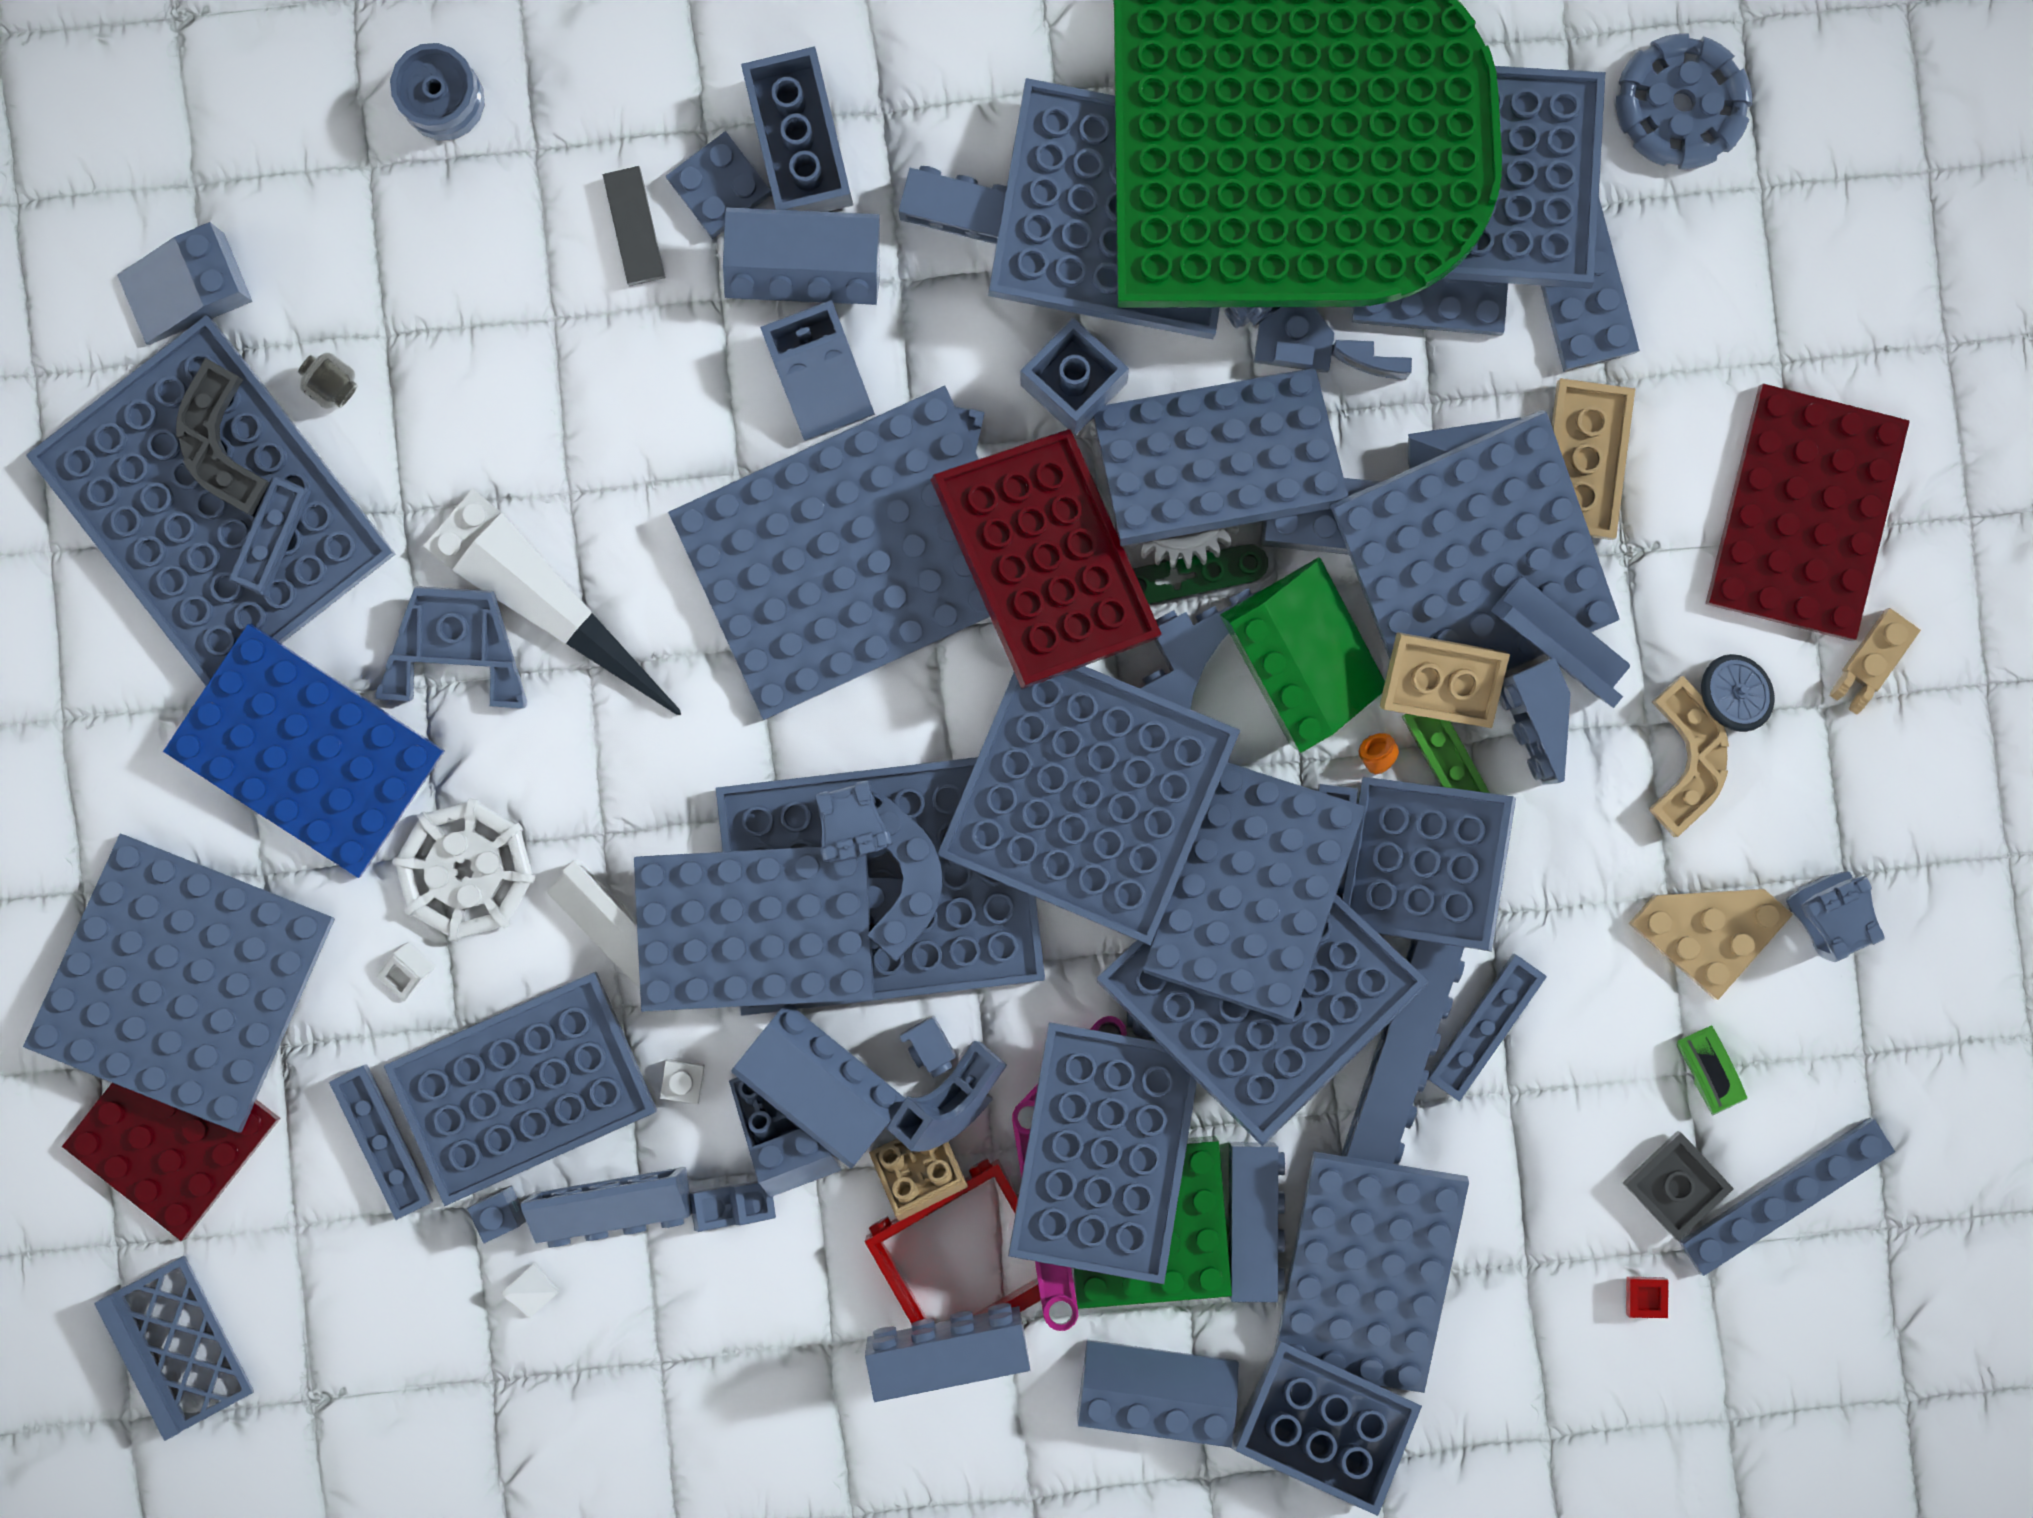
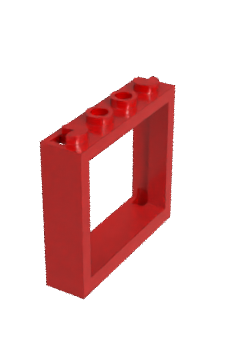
[864,1158,1041,1324]

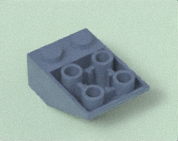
[760,300,875,441]
[1499,658,1571,785]
[729,1077,842,1197]

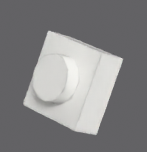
[660,1060,705,1104]

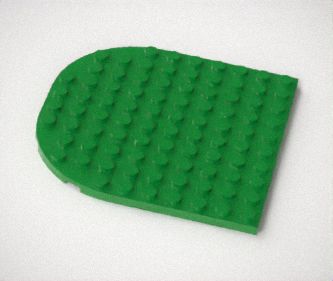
[1113,0,1502,308]

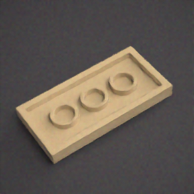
[1551,378,1636,540]

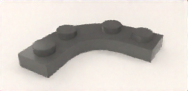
[176,358,270,516]

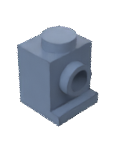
[899,1015,956,1078]

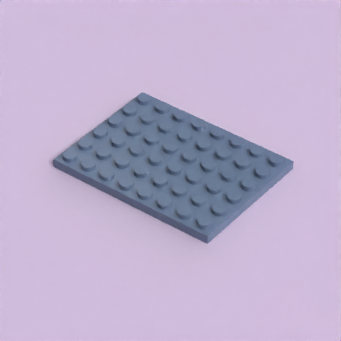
[26,315,396,686]
[668,385,990,720]
[715,757,1045,1016]

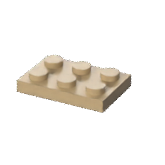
[1379,632,1510,728]

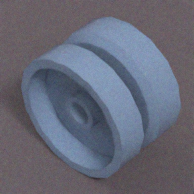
[390,43,485,141]

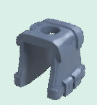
[816,781,893,862]
[1785,871,1885,963]

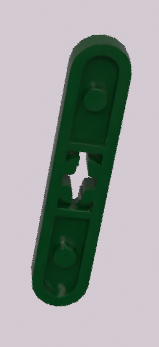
[1133,544,1268,605]

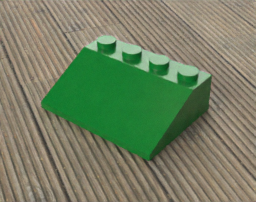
[1220,557,1385,753]

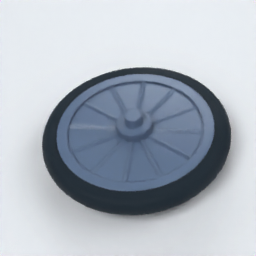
[1701,654,1775,732]

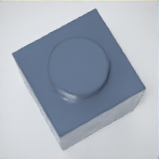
[467,1186,526,1244]

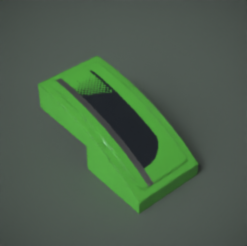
[1676,1025,1748,1116]

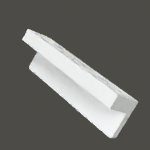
[547,860,640,989]

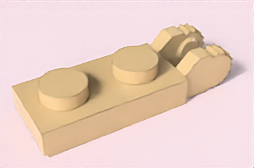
[1829,608,1921,715]

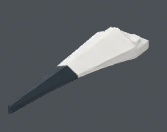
[423,488,681,715]

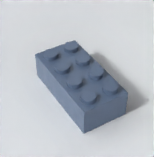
[741,46,854,212]
[865,1303,1031,1403]

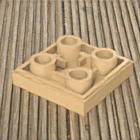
[869,1138,968,1221]

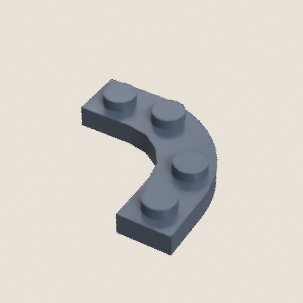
[867,797,942,962]

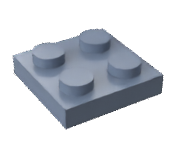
[665,131,772,239]

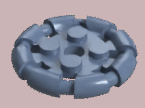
[1616,33,1752,169]

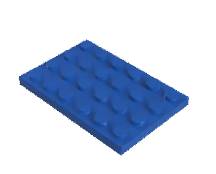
[163,624,445,878]

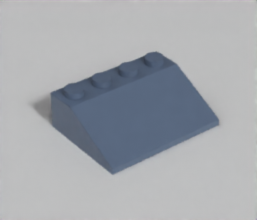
[1231,1341,1422,1516]

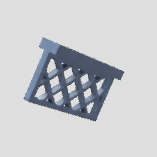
[94,1256,254,1441]

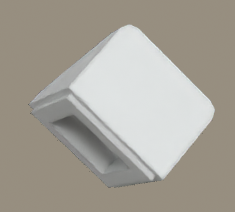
[376,943,435,1002]

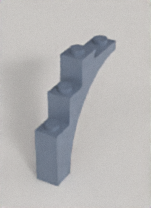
[1140,588,1261,709]

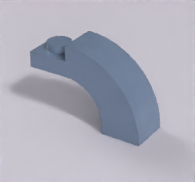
[886,1040,1007,1152]

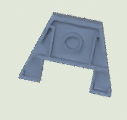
[376,586,527,709]

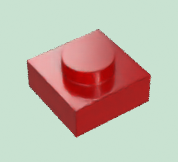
[1626,1276,1669,1318]

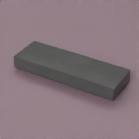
[602,166,666,287]

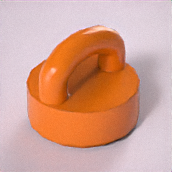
[1359,733,1399,775]

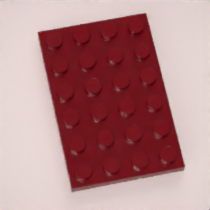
[1705,383,1910,641]
[931,429,1162,689]

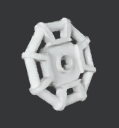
[392,798,536,942]

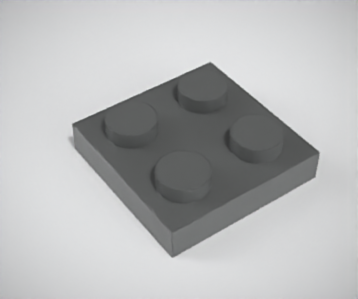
[1623,1131,1734,1241]

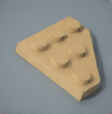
[1628,889,1793,1000]

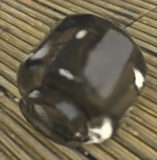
[298,352,358,409]

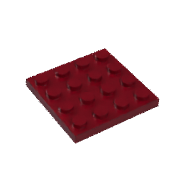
[62,1083,281,1241]

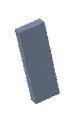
[228,475,312,596]

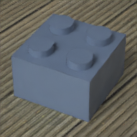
[1020,318,1129,436]

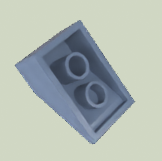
[117,222,253,345]

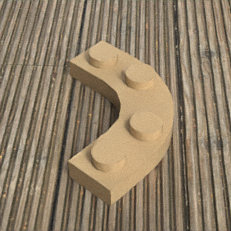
[1648,676,1729,837]

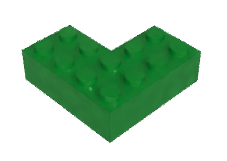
[1073,1136,1232,1309]

